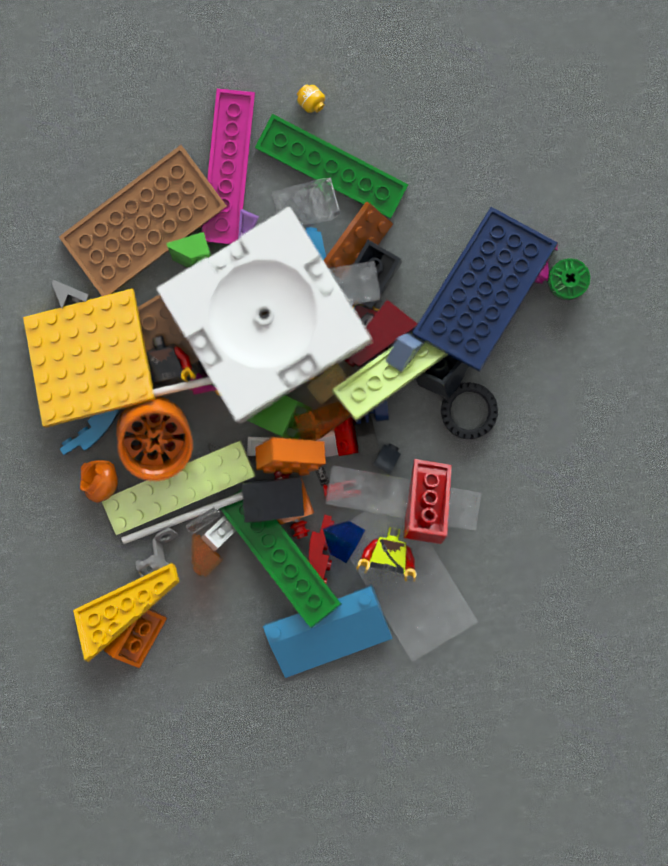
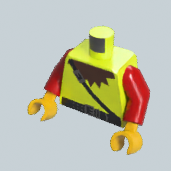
[356,527,416,582]

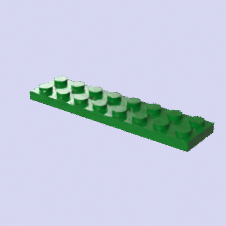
[255,114,409,219]
[220,489,342,628]

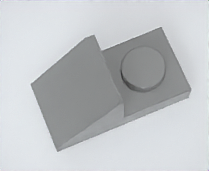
[52,280,90,309]

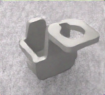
[136,528,178,577]

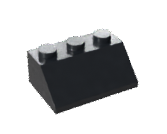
[340,240,402,311]

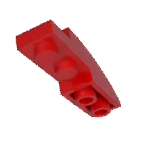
[309,514,335,583]

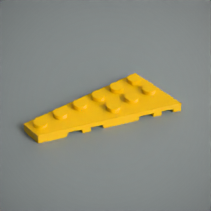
[73,563,179,662]

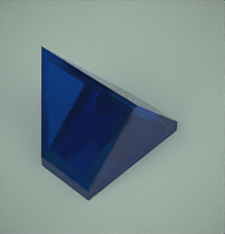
[323,521,365,563]

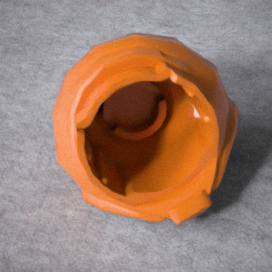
[80,460,118,503]

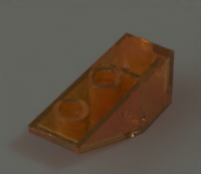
[294,401,352,441]

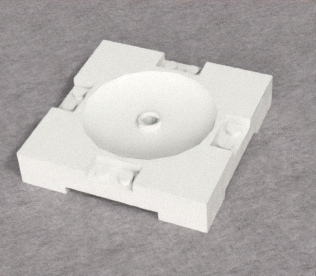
[157,206,373,424]

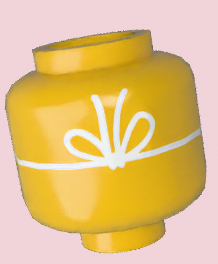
[297,85,325,113]

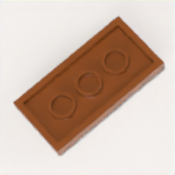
[323,202,393,282]

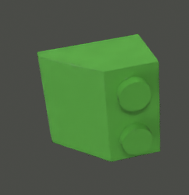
[166,232,211,268]

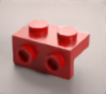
[332,415,358,456]

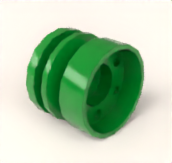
[547,258,591,300]

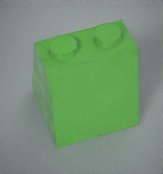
[247,395,313,440]

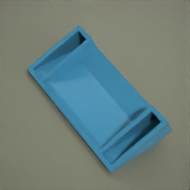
[263,584,393,678]

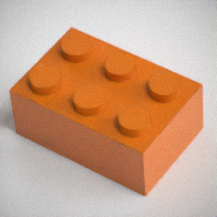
[255,438,326,476]

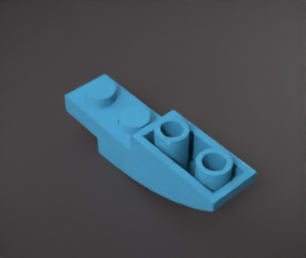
[60,409,120,455]

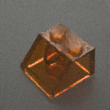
[192,532,223,577]

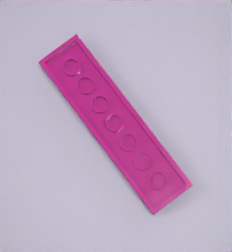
[202,88,255,245]

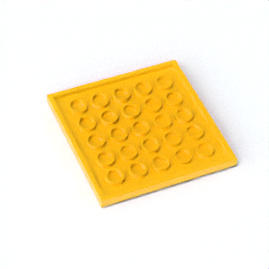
[23,289,155,428]

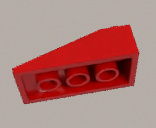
[404,459,452,544]

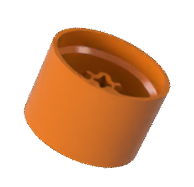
[116,397,193,481]

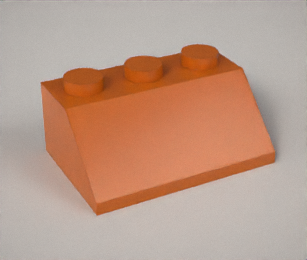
[103,609,167,668]

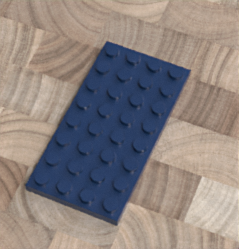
[412,207,558,372]

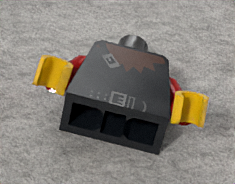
[146,335,196,383]

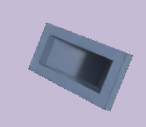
[386,332,424,373]

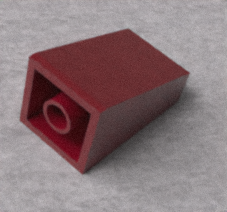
[344,300,418,368]

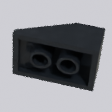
[416,355,469,399]
[242,477,304,523]

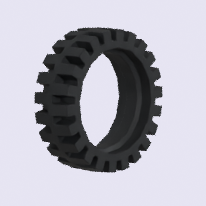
[441,382,498,439]

